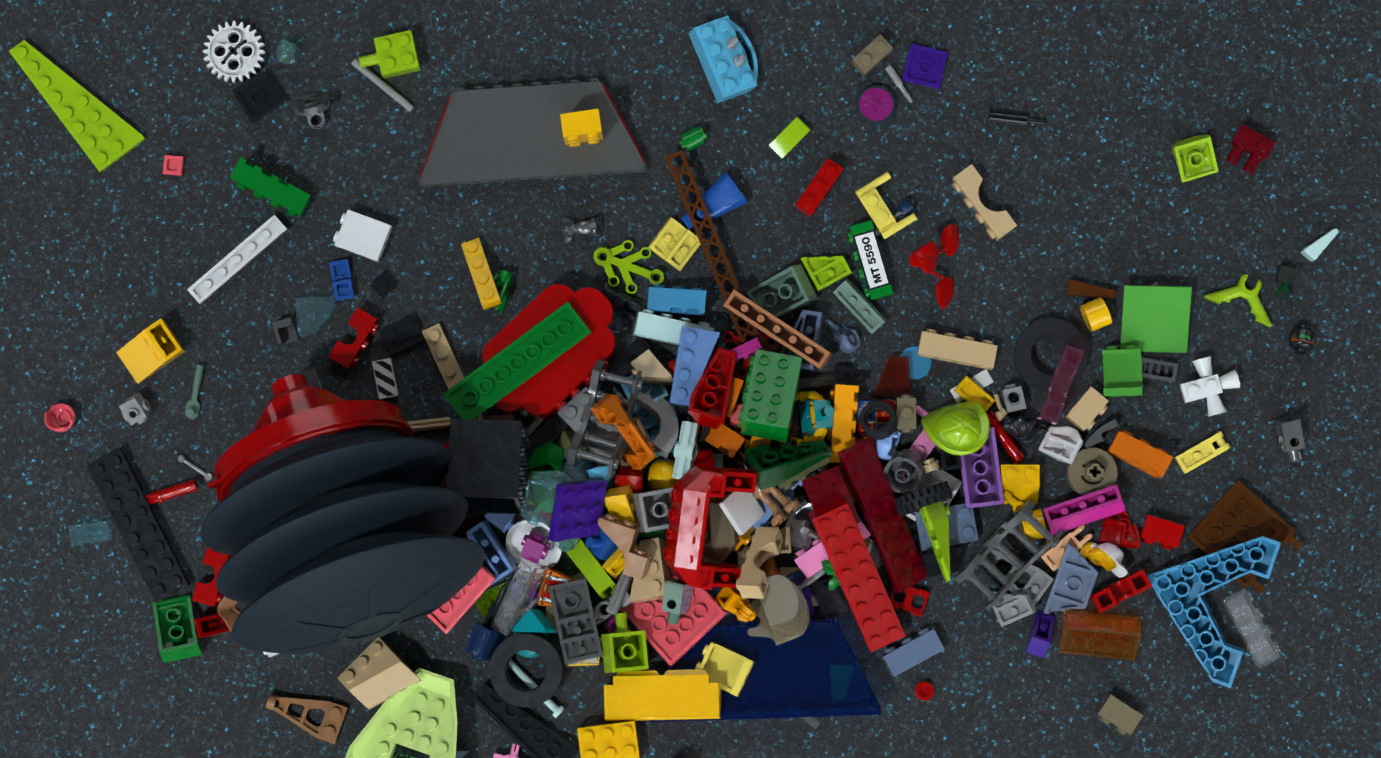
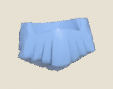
[874,430,901,460]

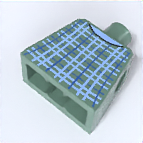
[662,578,694,625]

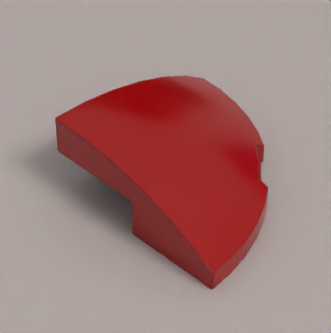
[1099,511,1140,548]

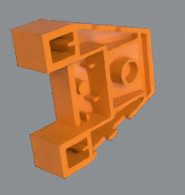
[590,394,657,470]

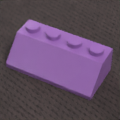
[960,427,1004,508]

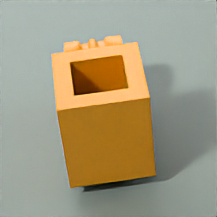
[715,587,756,622]

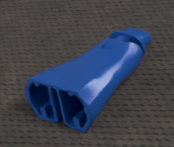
[681,171,748,230]

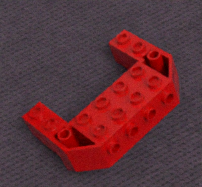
[663,466,757,590]

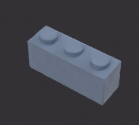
[882,627,945,677]

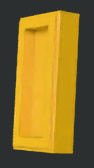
[954,376,995,412]

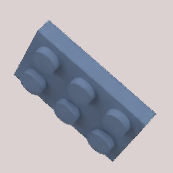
[914,503,979,551]

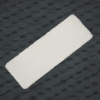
[950,369,993,403]

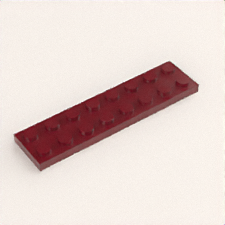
[837,436,927,593]

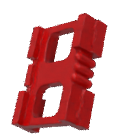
[890,586,930,617]

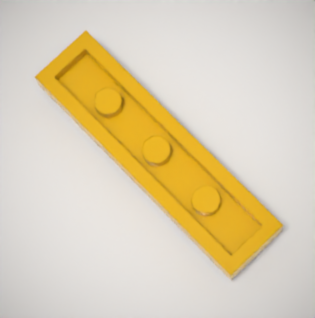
[461,238,502,310]

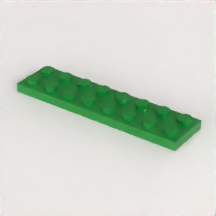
[443,302,591,420]

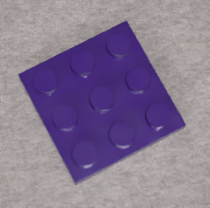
[548,478,607,542]

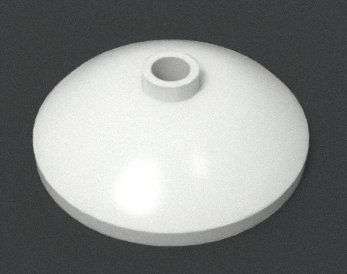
[506,518,562,572]

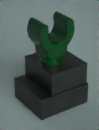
[1275,265,1300,299]

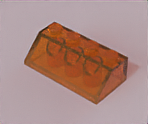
[1059,610,1141,661]

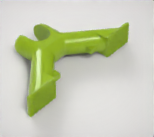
[1204,274,1273,327]

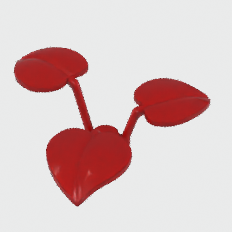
[909,223,960,310]

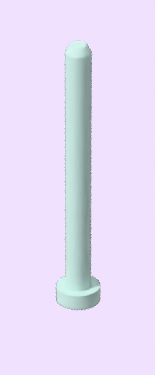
[508,659,565,718]

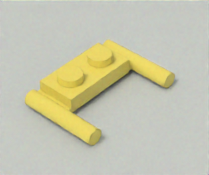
[855,172,917,239]

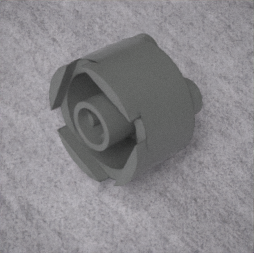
[884,448,925,493]

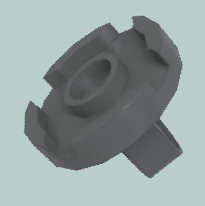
[292,92,331,129]

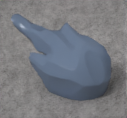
[825,320,861,353]

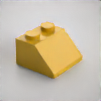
[999,465,1040,504]

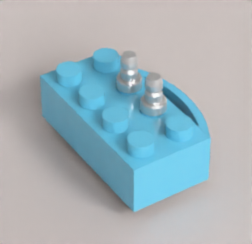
[688,15,758,103]

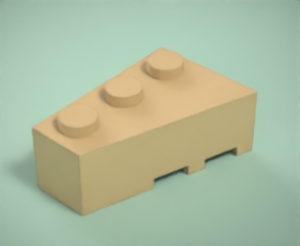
[629,538,670,603]

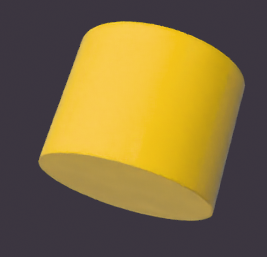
[1080,297,1112,332]
[1019,509,1046,541]

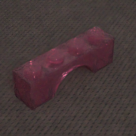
[1037,345,1085,425]

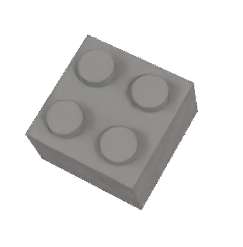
[633,487,674,532]

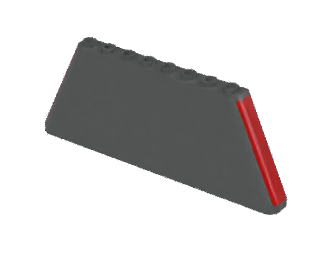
[418,78,648,188]

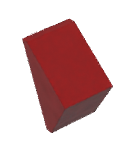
[194,614,230,638]

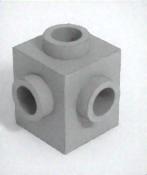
[119,392,151,425]

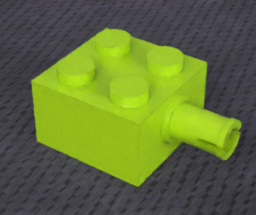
[358,30,421,79]
[601,613,649,673]

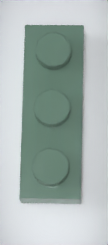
[833,278,887,334]

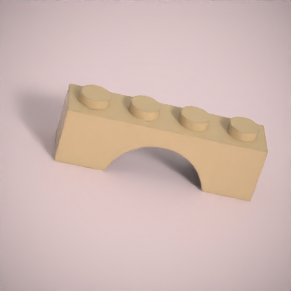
[952,164,1017,241]
[736,527,784,599]

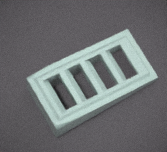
[1300,228,1339,262]

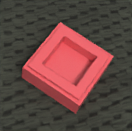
[163,155,184,176]

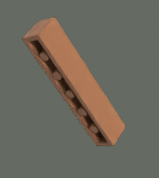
[723,290,832,371]

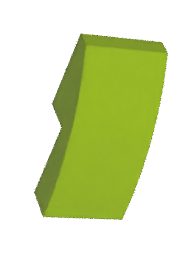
[769,116,811,158]

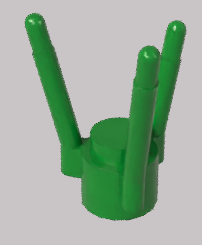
[478,270,514,315]

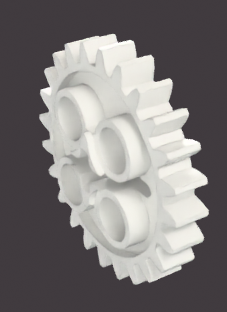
[203,21,266,83]

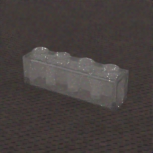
[491,558,547,636]
[1221,589,1281,668]

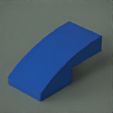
[329,258,354,301]

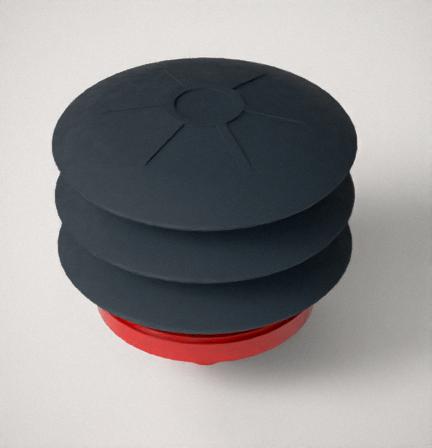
[200,374,485,654]

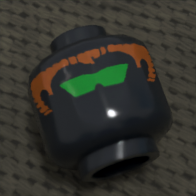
[1289,325,1315,355]

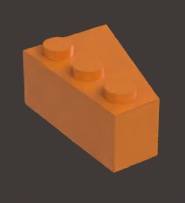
[692,419,745,459]
[1106,429,1173,479]

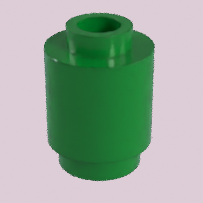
[678,126,708,152]

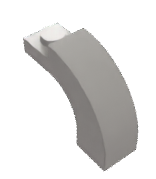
[636,392,679,459]

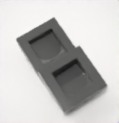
[1082,419,1118,449]

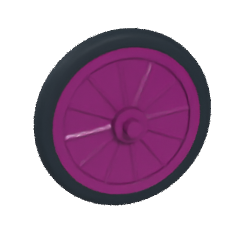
[856,85,896,125]

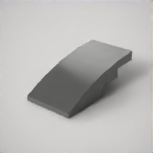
[548,578,603,665]

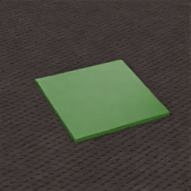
[1120,285,1192,353]

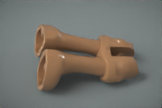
[752,485,801,528]

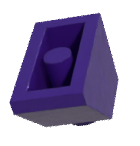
[1026,611,1055,658]

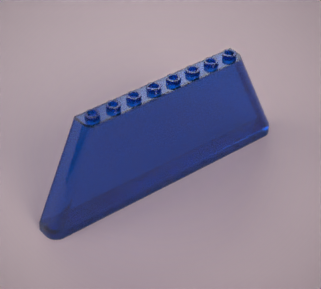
[649,619,881,723]

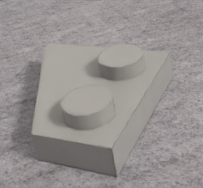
[988,591,1036,627]

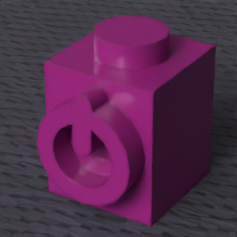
[520,529,551,564]

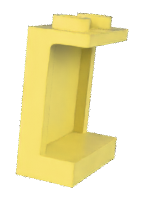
[695,642,755,697]

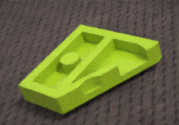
[801,256,852,291]

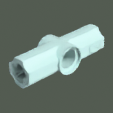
[672,421,699,479]

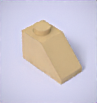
[631,349,673,385]

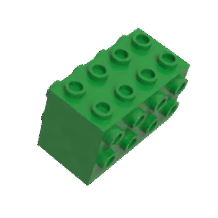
[738,349,802,443]

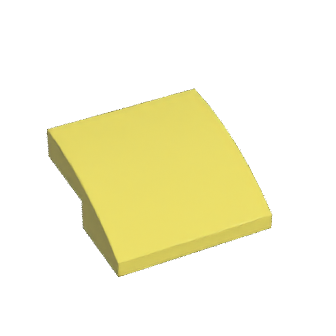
[648,217,700,271]

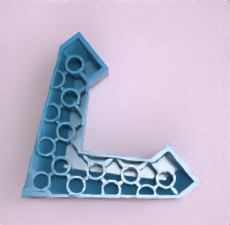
[1147,536,1281,688]

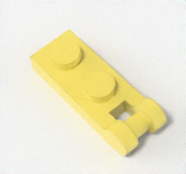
[1174,431,1231,474]

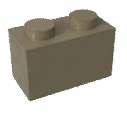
[851,34,893,77]
[1096,694,1143,736]

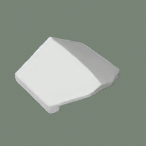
[1038,426,1083,465]

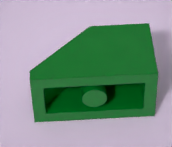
[526,442,564,477]

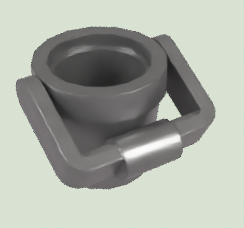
[790,518,820,549]

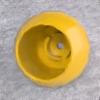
[646,459,679,491]

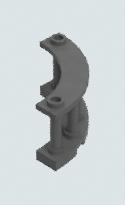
[567,359,644,476]
[954,500,1064,610]

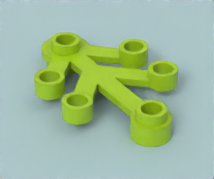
[593,240,664,294]

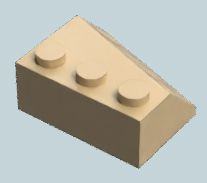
[338,638,422,710]

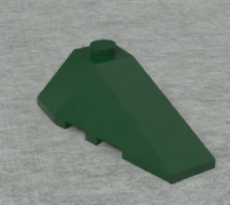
[745,441,832,490]

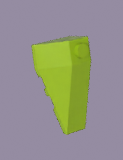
[919,501,950,583]

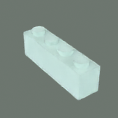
[632,309,714,345]

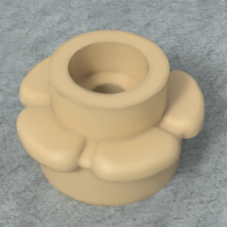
[923,457,940,473]

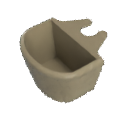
[747,575,810,646]

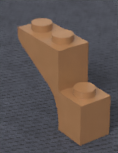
[598,514,652,580]

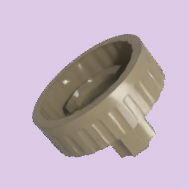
[1066,448,1118,496]

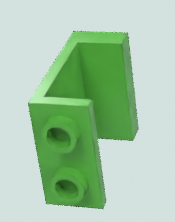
[1102,345,1143,397]

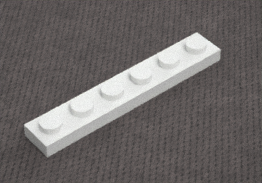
[187,215,288,305]

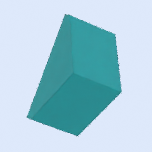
[513,609,556,633]

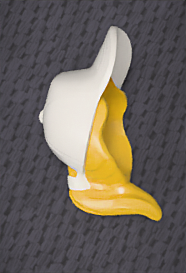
[1079,542,1128,577]

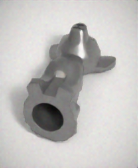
[561,217,603,243]

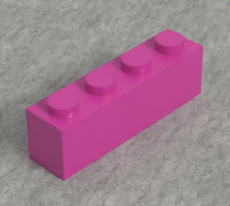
[1043,484,1126,535]

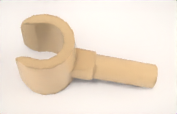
[994,394,1007,422]

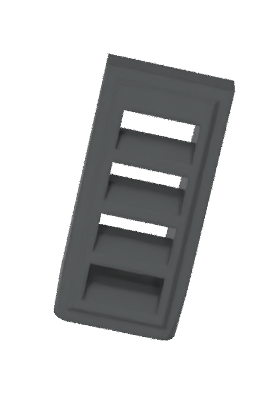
[1142,358,1180,383]

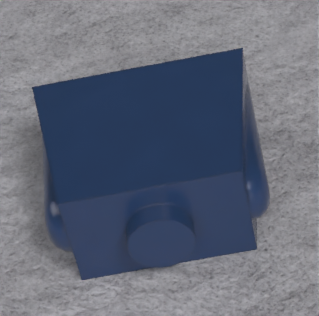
[464,623,507,661]

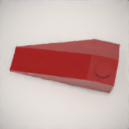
[687,347,737,430]

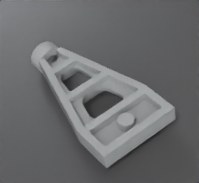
[988,549,1054,606]

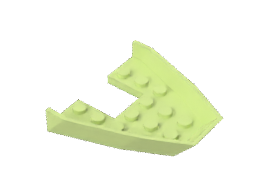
[345,668,458,758]

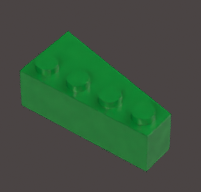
[230,157,313,218]

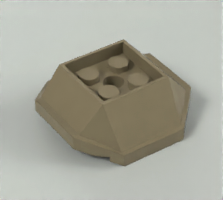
[664,492,738,563]

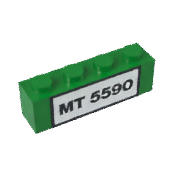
[847,220,894,302]

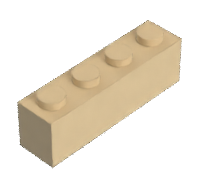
[916,329,998,370]

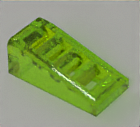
[474,582,516,618]

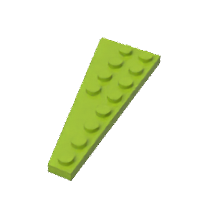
[9,40,146,173]

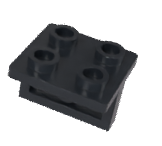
[918,540,962,577]

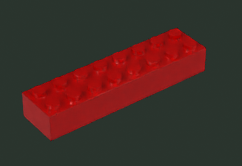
[808,496,905,652]

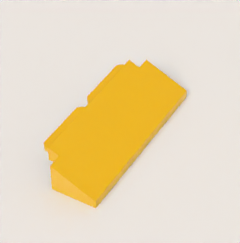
[604,669,721,721]

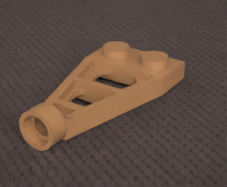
[266,694,348,744]

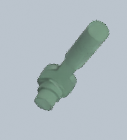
[185,365,204,419]

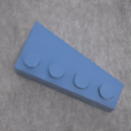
[669,326,720,407]

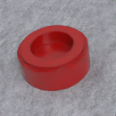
[915,681,934,701]

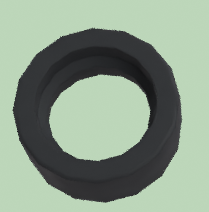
[859,401,898,440]

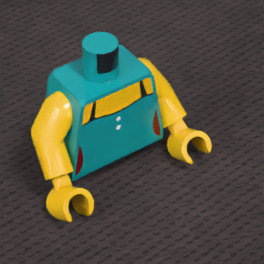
[790,391,834,445]

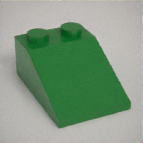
[152,594,202,663]

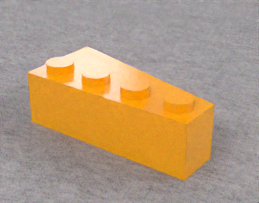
[827,384,859,464]

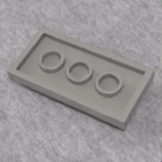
[558,387,631,459]

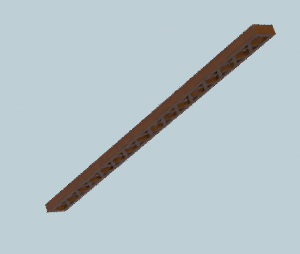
[664,150,800,438]

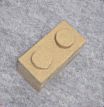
[1065,387,1108,431]

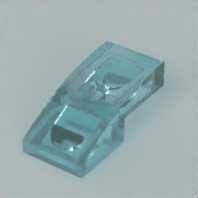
[68,521,112,546]

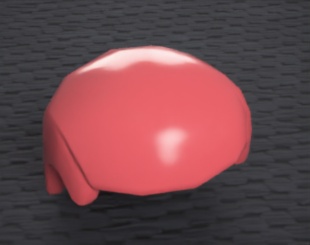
[44,403,76,432]

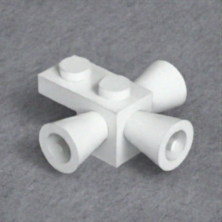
[1180,356,1240,417]

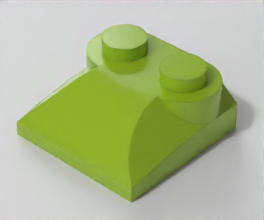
[1172,135,1219,183]

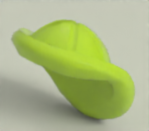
[921,402,990,456]

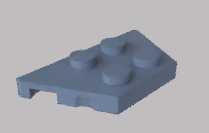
[1043,543,1098,614]

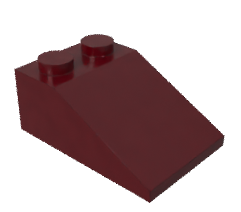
[802,466,861,523]

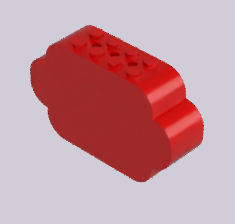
[482,284,615,419]

